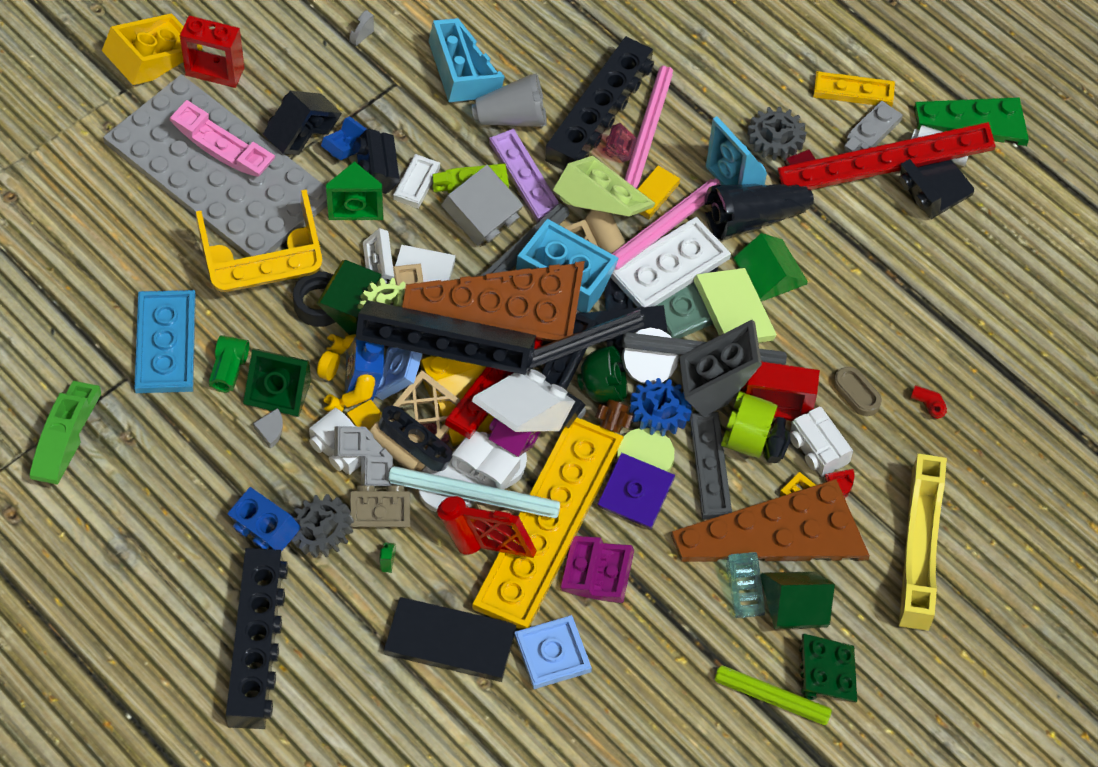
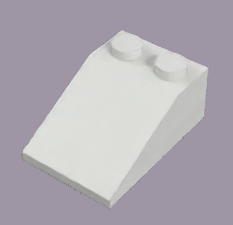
[472,369,575,432]

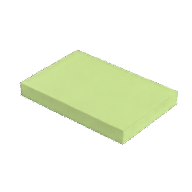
[694,268,777,343]

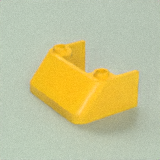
[196,189,322,292]

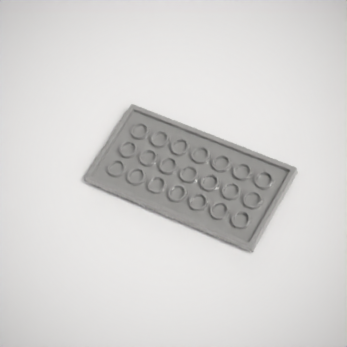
[103,74,327,257]

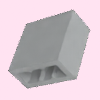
[441,165,524,246]

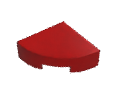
[825,469,855,498]

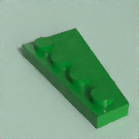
[914,97,1029,146]

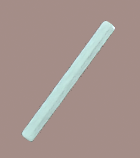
[388,466,560,518]

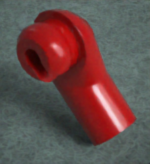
[911,385,947,419]

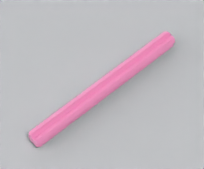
[624,65,673,189]
[612,179,721,270]

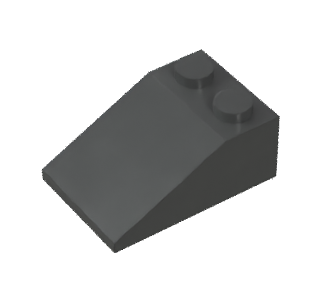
[680,320,762,417]

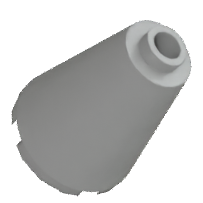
[472,73,547,127]

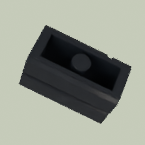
[353,128,400,194]

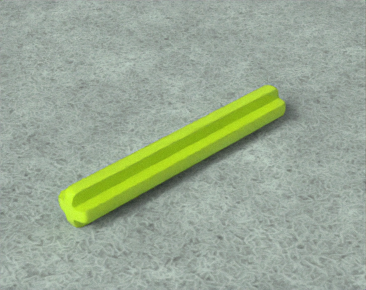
[715,665,832,725]

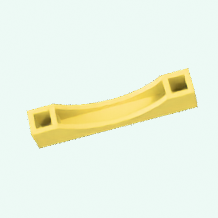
[899,454,947,631]

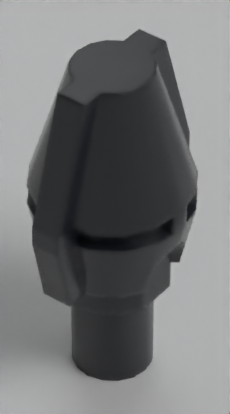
[764,417,790,463]

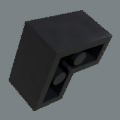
[263,90,342,155]

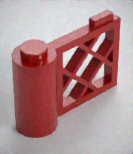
[437,496,537,558]

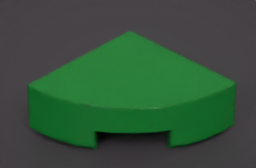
[379,542,396,573]

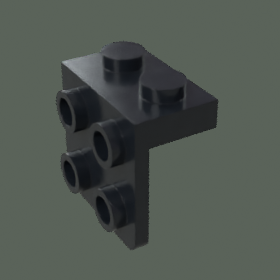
[899,159,974,219]

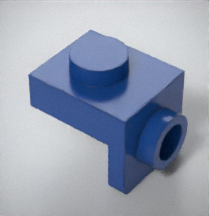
[321,116,367,161]

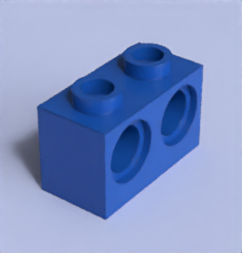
[227,487,301,551]

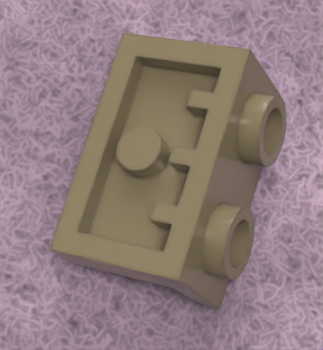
[350,485,411,527]

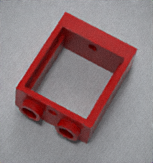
[179,15,245,88]
[740,361,820,421]

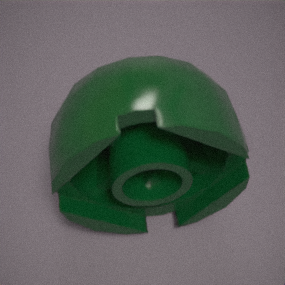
[577,346,628,404]

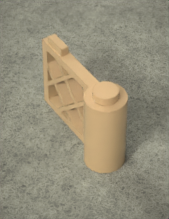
[564,210,626,254]
[370,370,460,472]

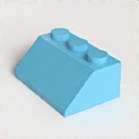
[516,219,619,313]

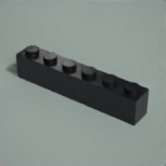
[356,300,536,375]

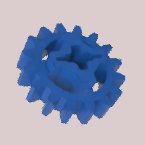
[629,378,692,436]

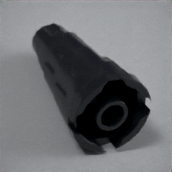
[705,184,814,241]

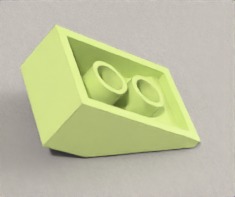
[553,156,655,216]

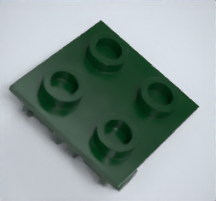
[799,633,857,703]

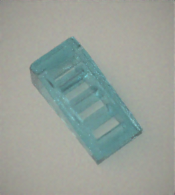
[726,552,765,618]

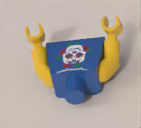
[323,334,384,412]

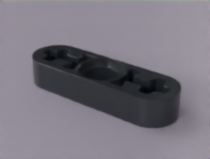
[378,406,453,471]

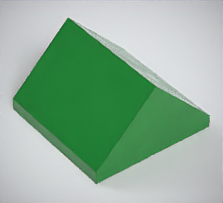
[326,161,384,220]
[733,233,808,302]

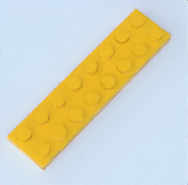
[472,417,624,630]

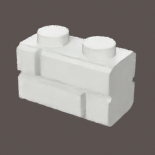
[790,406,853,477]

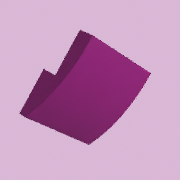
[561,536,634,603]

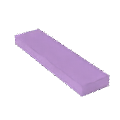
[489,129,559,223]

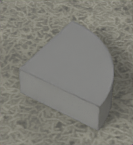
[349,10,374,46]
[254,408,283,448]

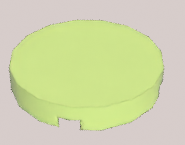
[617,428,674,472]

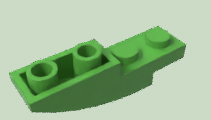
[30,381,101,485]

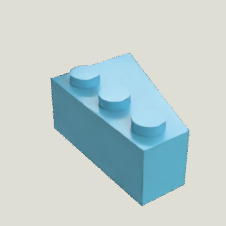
[428,18,505,102]

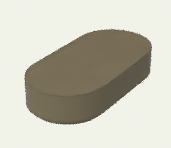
[834,367,882,416]

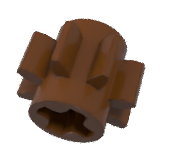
[595,400,633,434]

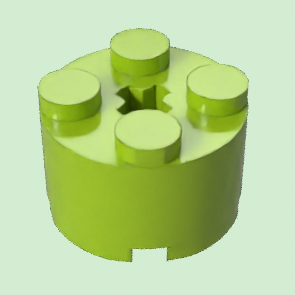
[721,391,778,458]

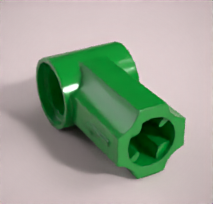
[209,335,250,393]

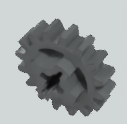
[747,107,807,161]
[292,494,354,558]

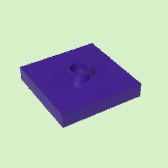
[598,452,675,530]

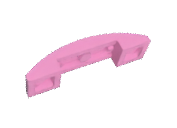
[170,100,275,177]

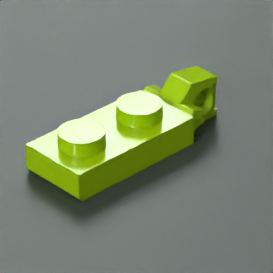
[432,163,509,193]

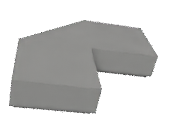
[334,426,393,486]

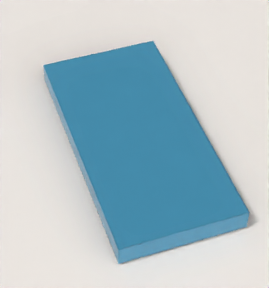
[135,290,196,393]

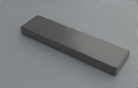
[690,412,732,520]

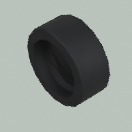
[293,271,336,327]

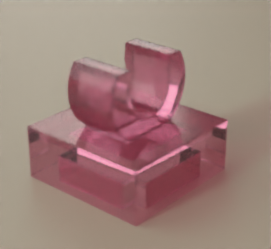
[602,123,637,162]

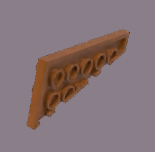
[402,261,585,342]
[671,479,870,562]

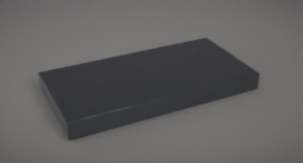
[384,597,517,682]

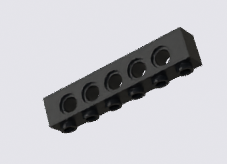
[545,36,654,170]
[226,548,288,729]

